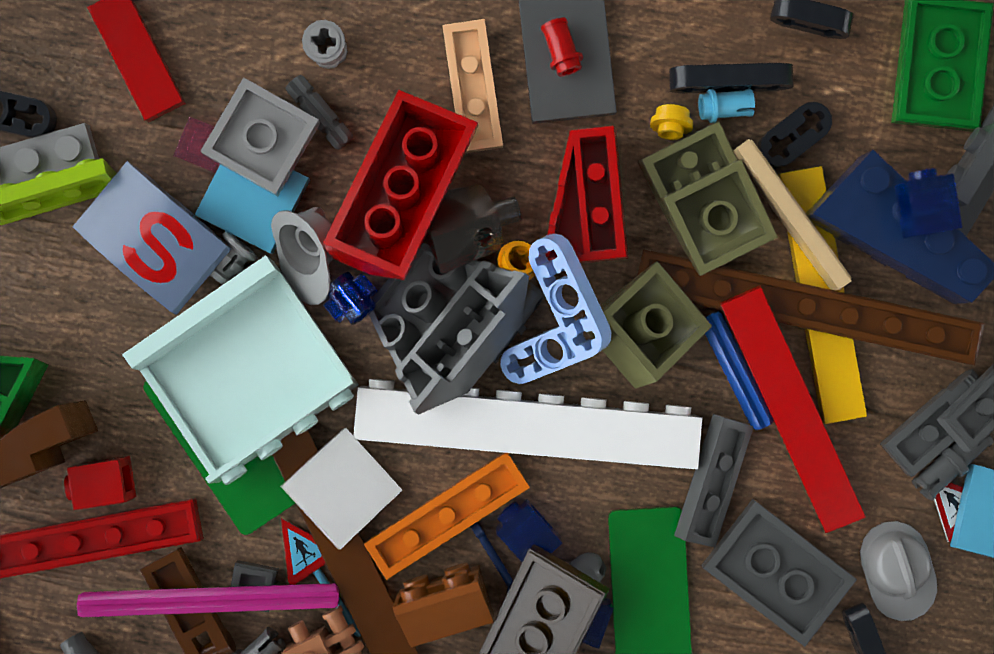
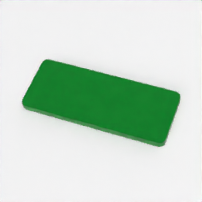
[143,381,295,535]
[608,506,692,654]

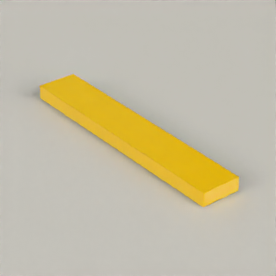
[778,166,867,424]

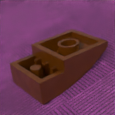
[0,400,98,489]

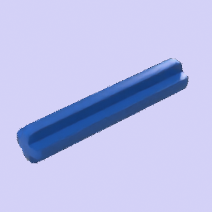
[705,312,774,430]

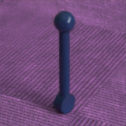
[471,522,513,594]

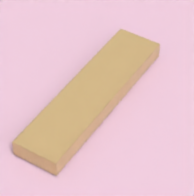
[733,139,852,290]

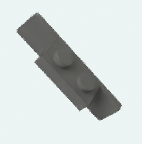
[933,105,994,236]

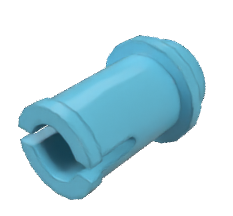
[698,89,755,123]

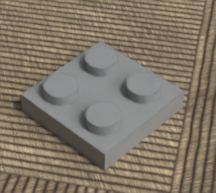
[200,78,320,197]

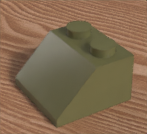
[587,261,712,389]

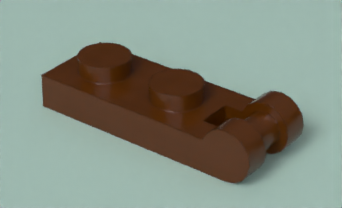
[140,547,236,654]

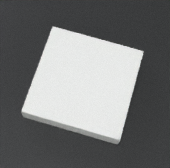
[281,428,402,550]

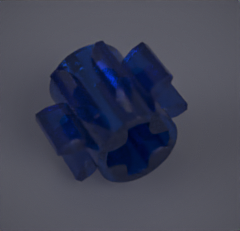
[323,272,378,325]

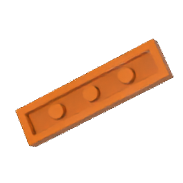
[364,453,530,580]

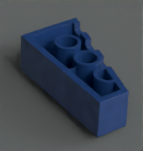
[806,150,994,304]

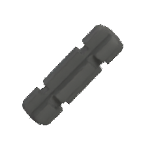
[285,75,353,150]

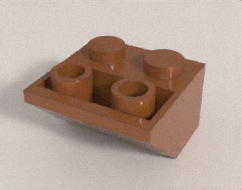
[392,563,494,648]

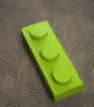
[0,158,117,226]

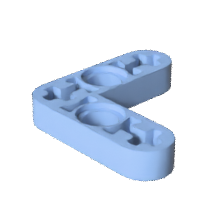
[500,233,612,384]

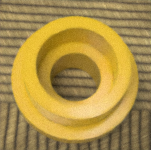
[650,104,693,140]

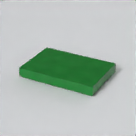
[891,0,994,132]

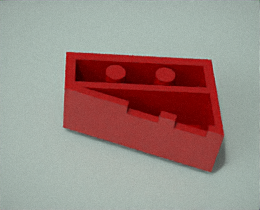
[545,125,629,264]

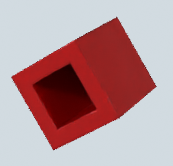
[64,456,136,510]

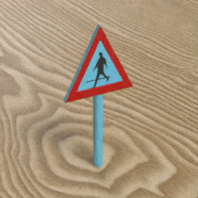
[281,518,361,637]

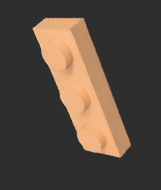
[442,19,503,153]

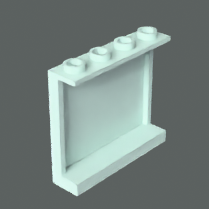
[122,255,359,485]

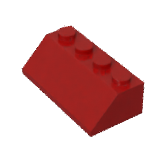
[323,90,478,280]

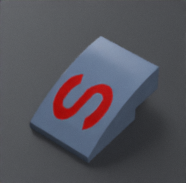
[73,161,231,315]

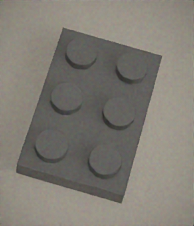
[701,499,857,647]

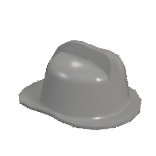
[271,207,332,305]
[860,521,937,621]

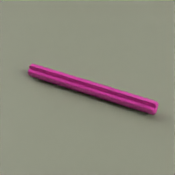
[77,583,339,617]

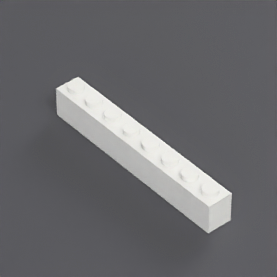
[353,379,702,470]

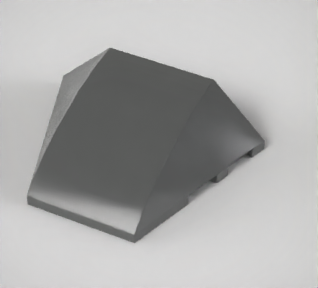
[366,243,529,415]

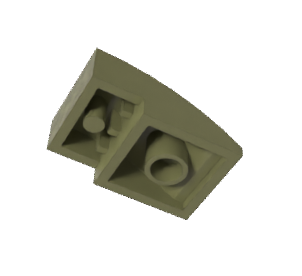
[637,121,778,276]

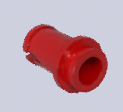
[541,17,583,77]

